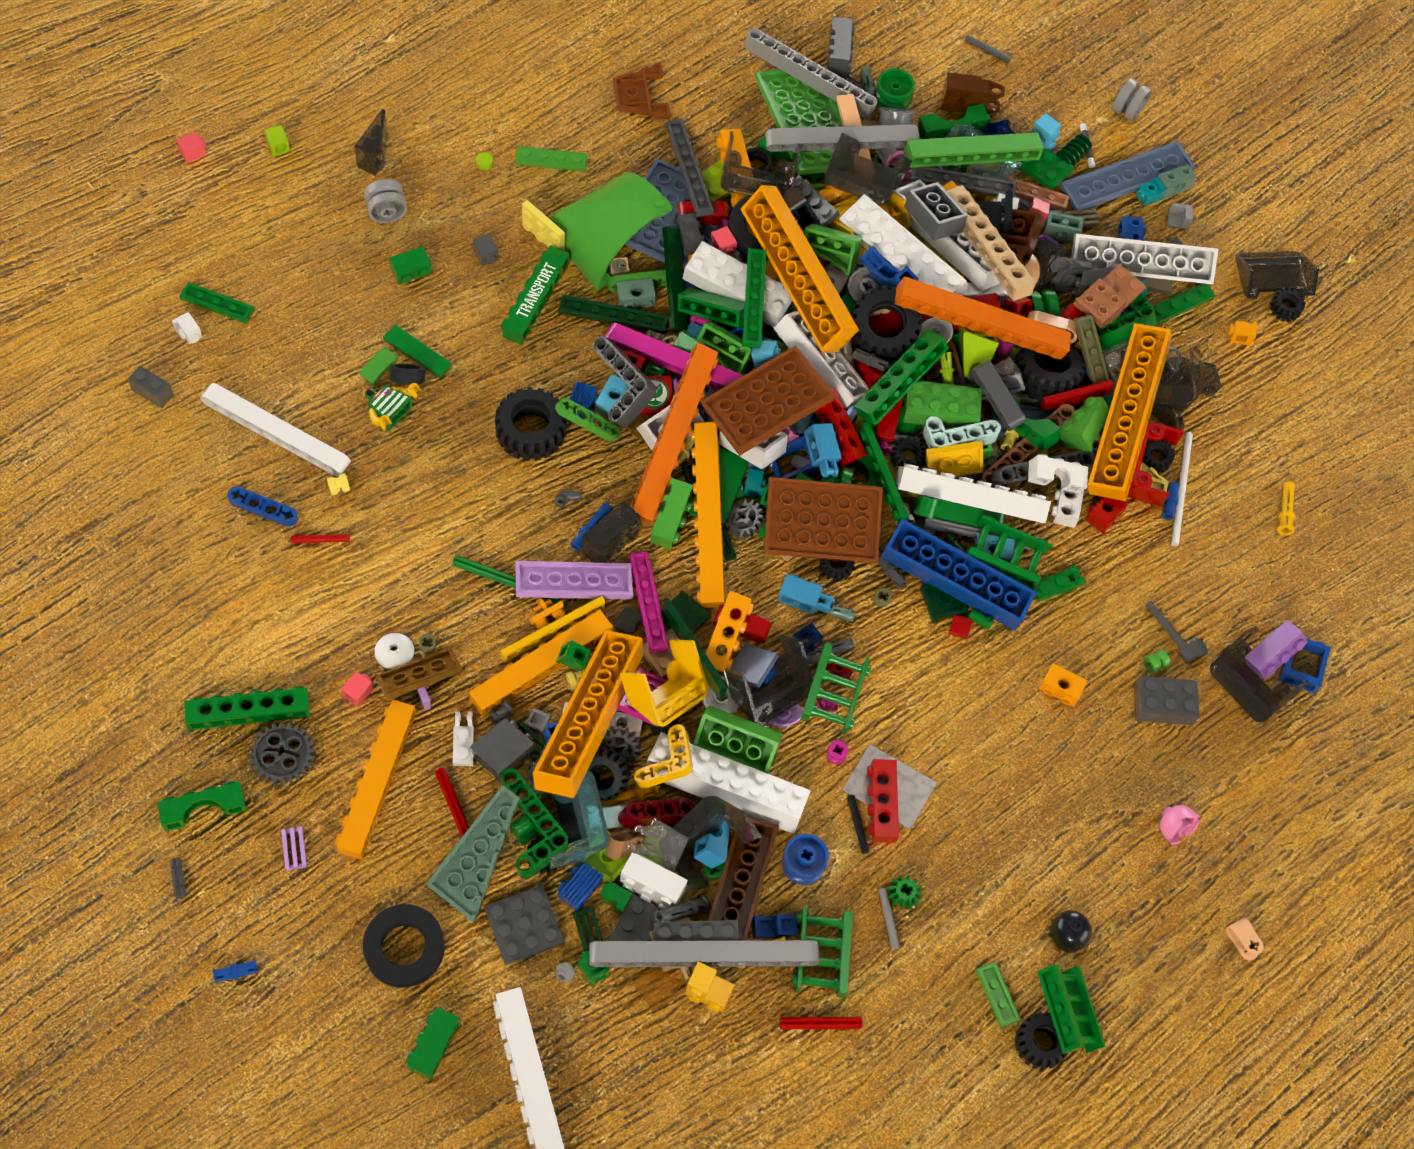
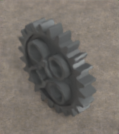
[248,721,316,786]

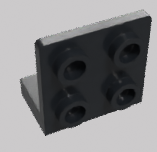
[976,191,1013,234]

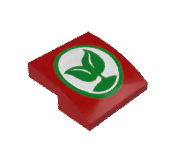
[639,376,673,415]

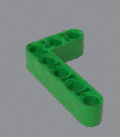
[1073,293,1157,351]
[913,494,1006,528]
[501,768,568,879]

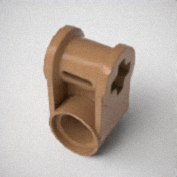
[605,828,644,860]

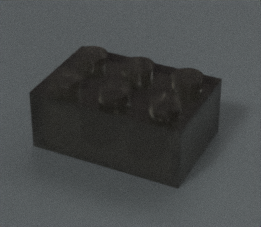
[582,501,640,563]

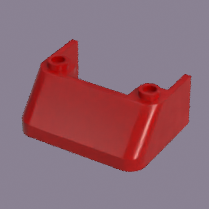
[1127,422,1184,507]

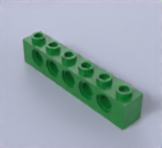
[854,329,949,426]
[184,686,311,731]

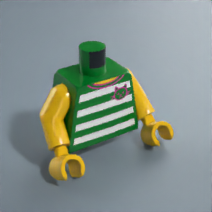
[365,383,421,431]

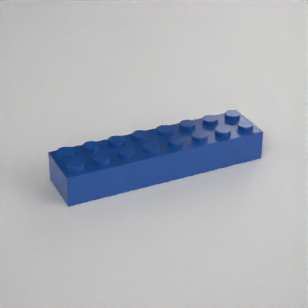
[881,519,1037,631]

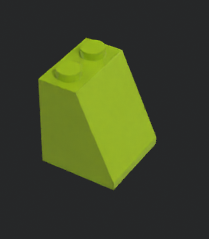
[959,326,999,381]

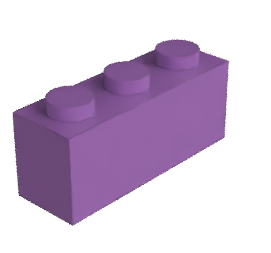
[1244,620,1307,680]

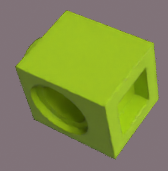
[265,125,290,157]

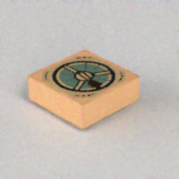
[610,257,629,276]

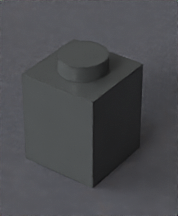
[473,234,498,266]

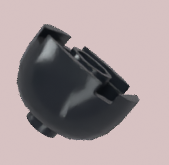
[1049,910,1092,953]

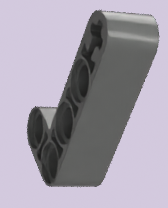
[968,360,1026,431]

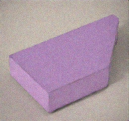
[416,686,432,711]

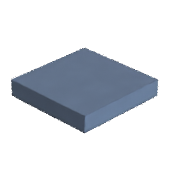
[726,644,778,688]

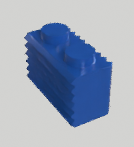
[566,381,599,421]
[557,861,603,911]

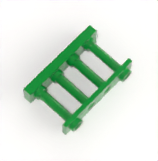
[966,515,1052,590]
[800,643,871,735]
[792,906,853,998]
[1037,964,1106,1054]

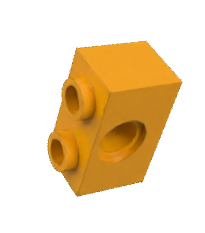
[1039,663,1088,706]

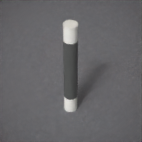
[1079,123,1096,168]

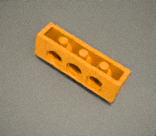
[706,591,754,673]

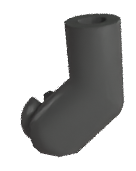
[554,491,581,507]

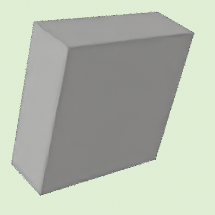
[525,707,551,734]

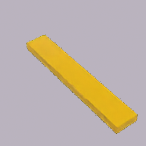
[500,596,605,664]

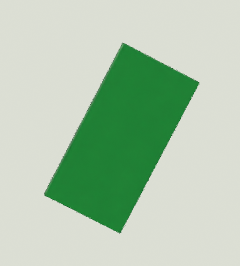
[689,448,750,526]

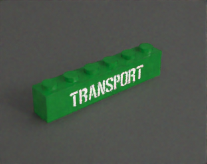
[501,245,569,345]

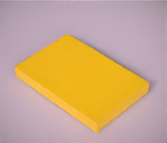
[926,441,983,477]

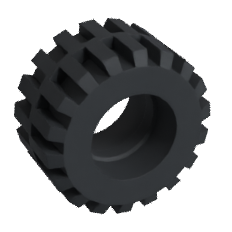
[580,746,631,801]
[1015,1012,1069,1070]

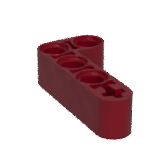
[618,798,700,842]

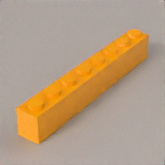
[469,609,613,717]
[335,699,416,860]

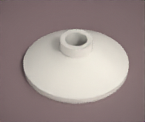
[918,317,953,343]
[375,633,414,670]

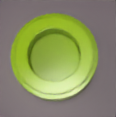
[476,152,493,170]

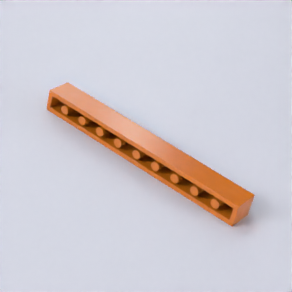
[895,276,1071,360]
[627,343,718,524]

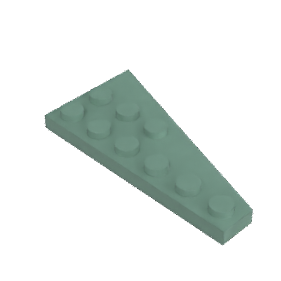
[426,785,520,923]

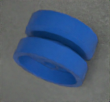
[781,834,829,885]

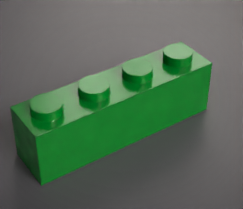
[678,287,745,328]

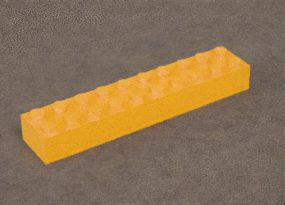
[741,185,859,353]
[1088,323,1171,501]
[533,630,644,798]

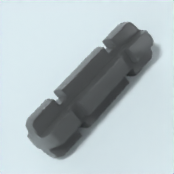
[169,858,186,899]

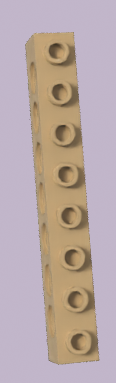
[946,185,1035,301]

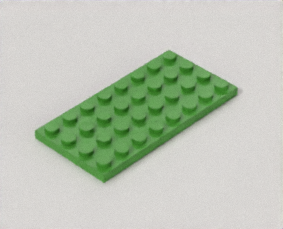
[754,69,855,175]

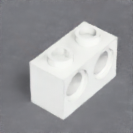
[1051,487,1084,528]

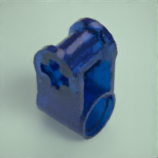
[982,119,1016,136]

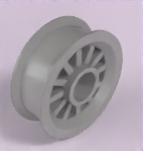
[876,107,916,125]

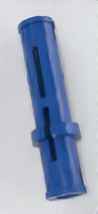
[570,503,613,551]

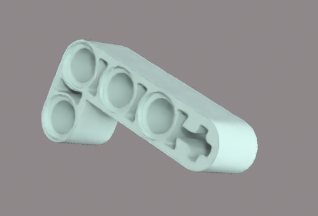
[923,416,1001,449]

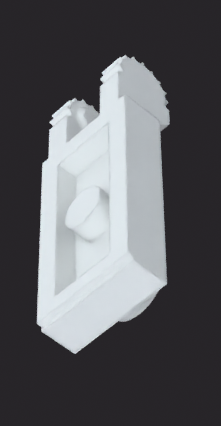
[453,711,474,766]

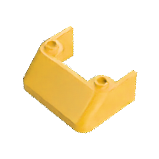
[620,640,708,727]

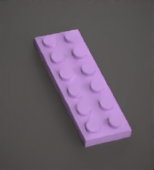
[515,561,633,599]

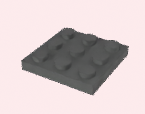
[484,885,564,966]

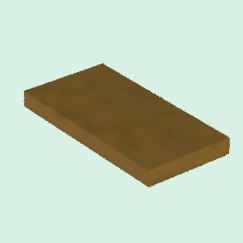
[376,648,463,700]

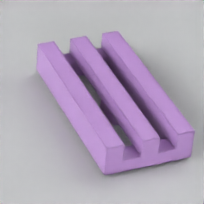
[281,826,307,871]

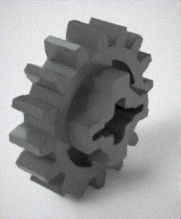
[725,499,766,540]
[599,725,641,764]

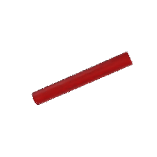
[291,534,350,543]

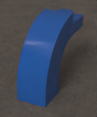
[859,246,919,290]

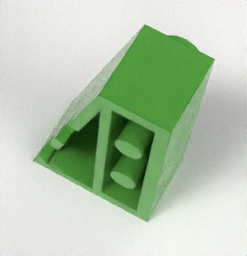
[804,223,863,276]
[697,321,753,375]
[1060,396,1110,452]
[650,478,693,550]

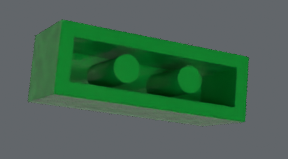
[406,1007,460,1081]

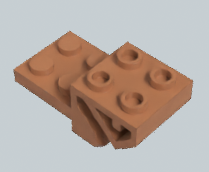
[1074,264,1146,328]

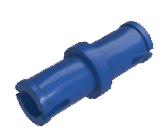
[1162,482,1180,520]
[213,960,258,983]

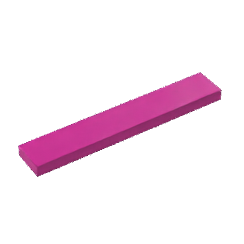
[629,551,669,654]

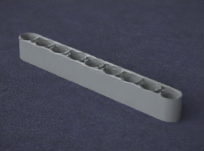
[745,28,877,118]
[765,125,919,152]

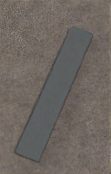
[910,167,1017,197]

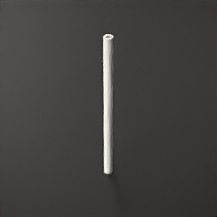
[1171,432,1193,546]

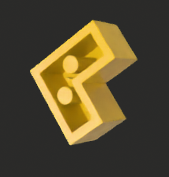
[685,962,735,1012]

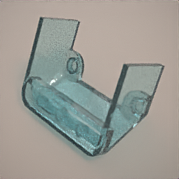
[532,770,609,869]

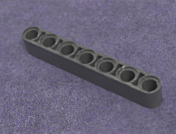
[992,447,1098,486]

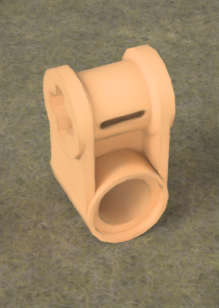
[1226,918,1263,960]

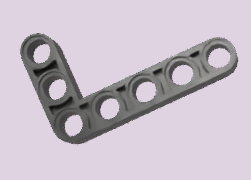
[593,336,657,428]

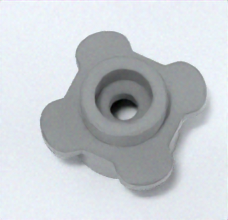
[554,962,575,983]

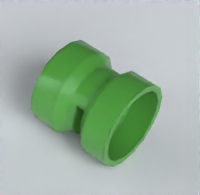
[1143,649,1170,674]

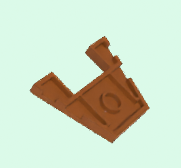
[613,62,670,120]

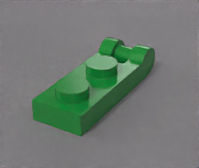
[1034,565,1086,602]

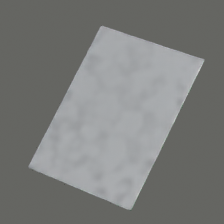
[842,744,937,829]

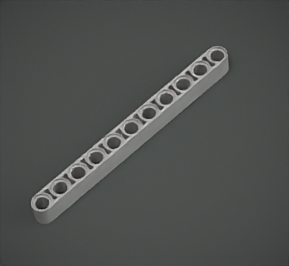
[589,940,819,967]

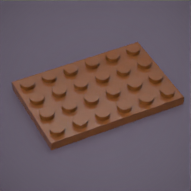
[700,345,836,456]
[763,477,883,564]

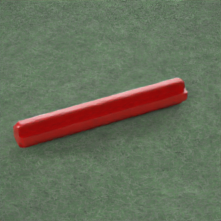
[435,767,470,838]
[779,1016,863,1030]

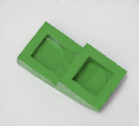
[359,347,399,385]

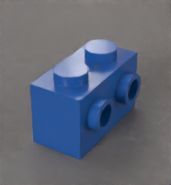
[1118,216,1146,241]

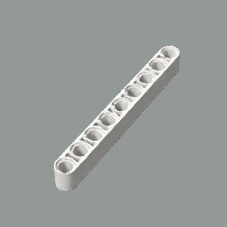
[200,383,351,477]

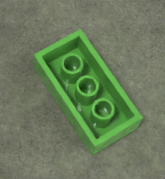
[903,381,982,428]
[693,705,783,774]

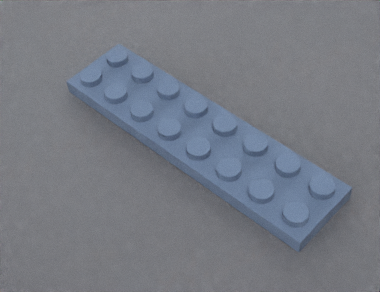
[1060,141,1195,211]

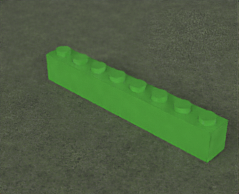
[903,133,1044,168]

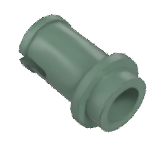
[830,605,856,623]

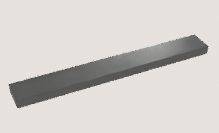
[666,119,714,217]

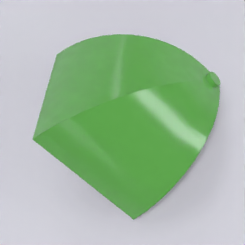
[550,172,672,291]

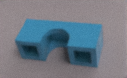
[694,800,731,869]

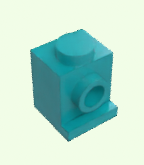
[1136,177,1166,206]
[744,468,766,500]

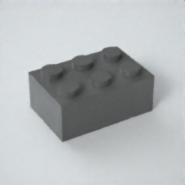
[904,182,968,240]
[1134,676,1199,725]

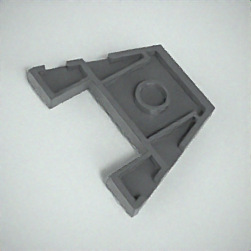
[1033,256,1093,296]

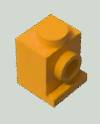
[1228,321,1257,346]

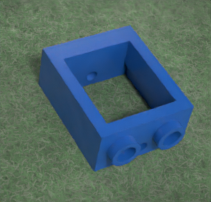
[769,435,821,479]
[1277,638,1331,694]

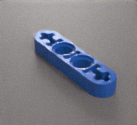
[227,487,298,527]

